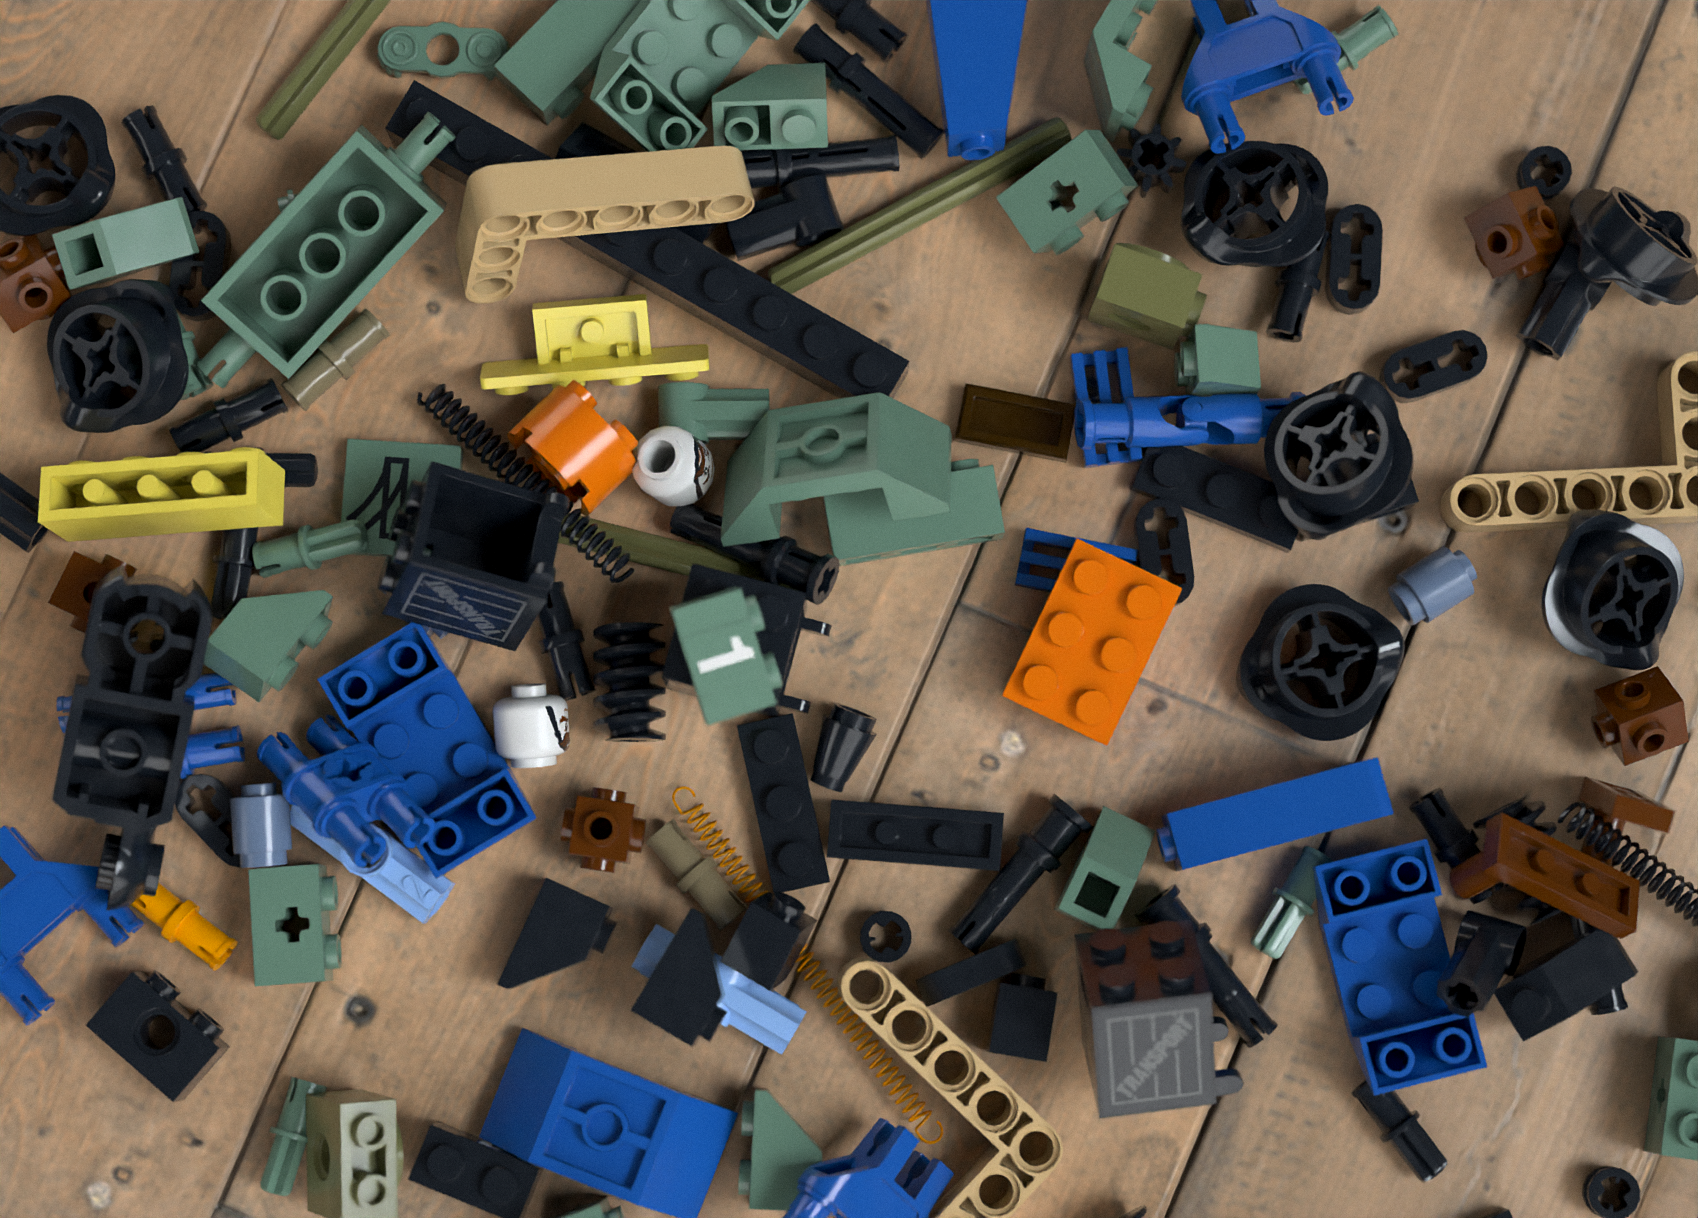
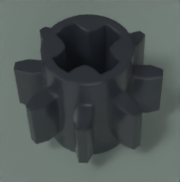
[1116,123,1187,198]

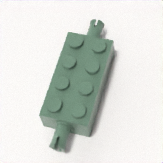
[197,112,456,388]

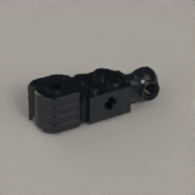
[52,565,213,911]

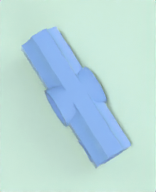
[290,805,455,924]
[631,924,807,1055]

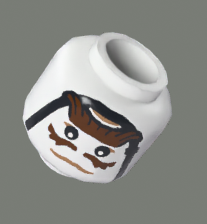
[632,426,715,507]
[493,683,570,768]

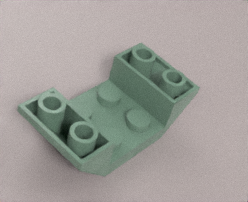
[590,0,810,152]
[1084,0,1159,142]
[720,392,952,547]

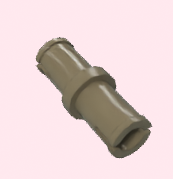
[281,309,390,411]
[646,819,748,931]

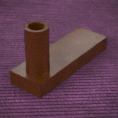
[1579,776,1675,867]
[1449,813,1640,939]

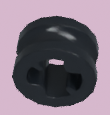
[1516,146,1572,201]
[860,911,912,963]
[1582,1166,1640,1218]

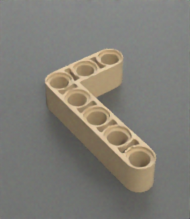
[455,146,754,304]
[1439,351,1698,533]
[837,957,1063,1218]

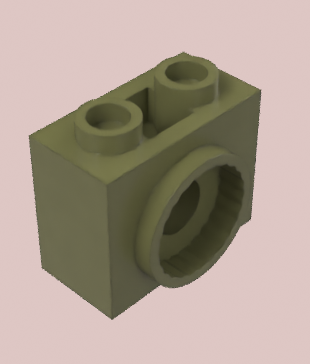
[1087,243,1207,350]
[306,1089,404,1218]

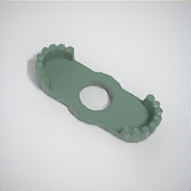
[377,22,510,81]

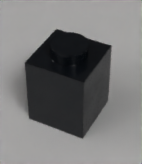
[720,891,817,991]
[986,973,1058,1062]

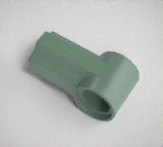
[658,382,769,445]

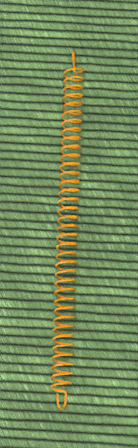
[672,786,943,1144]

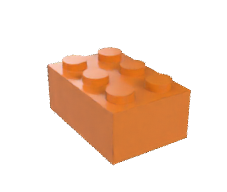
[1002,538,1183,746]

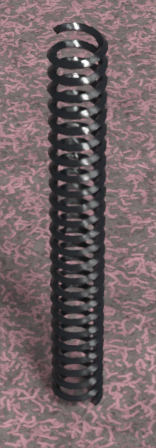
[417,384,634,583]
[1558,801,1698,927]

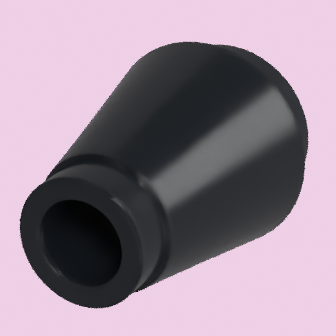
[810,703,877,792]

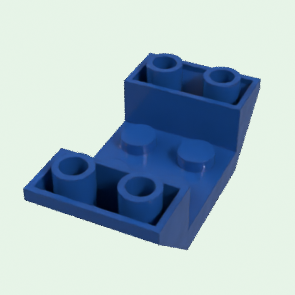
[317,622,537,879]
[1313,839,1488,1095]
[479,1028,738,1218]

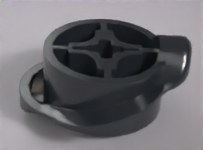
[0,95,116,236]
[1181,141,1329,267]
[1570,186,1698,306]
[47,279,189,433]
[1264,371,1413,540]
[1541,509,1684,671]
[1236,584,1405,741]

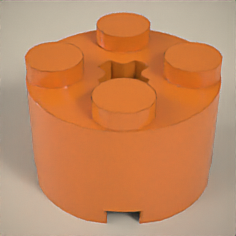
[507,380,638,516]

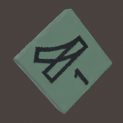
[341,439,464,557]

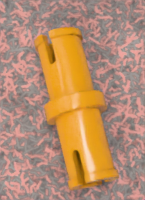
[130,883,238,971]

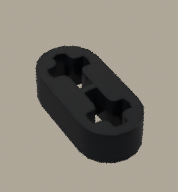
[1325,204,1383,315]
[169,211,231,322]
[1379,330,1488,403]
[1134,498,1194,607]
[175,774,240,868]
[915,938,1027,1007]

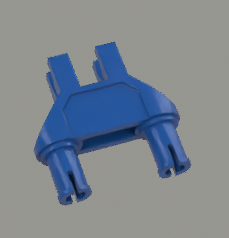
[1181,0,1354,153]
[0,825,144,1026]
[782,1117,954,1218]

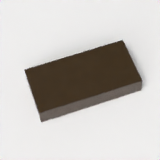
[954,383,1076,463]

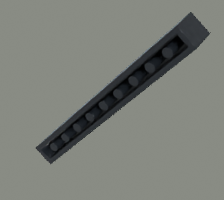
[385,80,910,399]

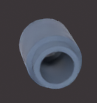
[1388,546,1477,626]
[230,783,292,868]

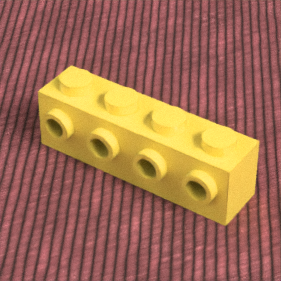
[38,447,285,542]

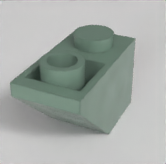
[712,63,828,150]
[52,197,199,290]
[1174,324,1261,397]
[203,590,333,702]
[1054,806,1155,931]
[738,1088,822,1211]

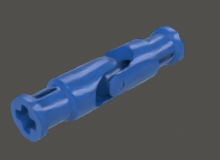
[1074,392,1306,449]

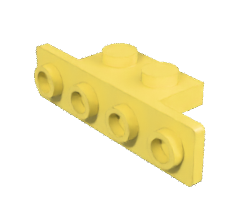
[480,294,709,395]

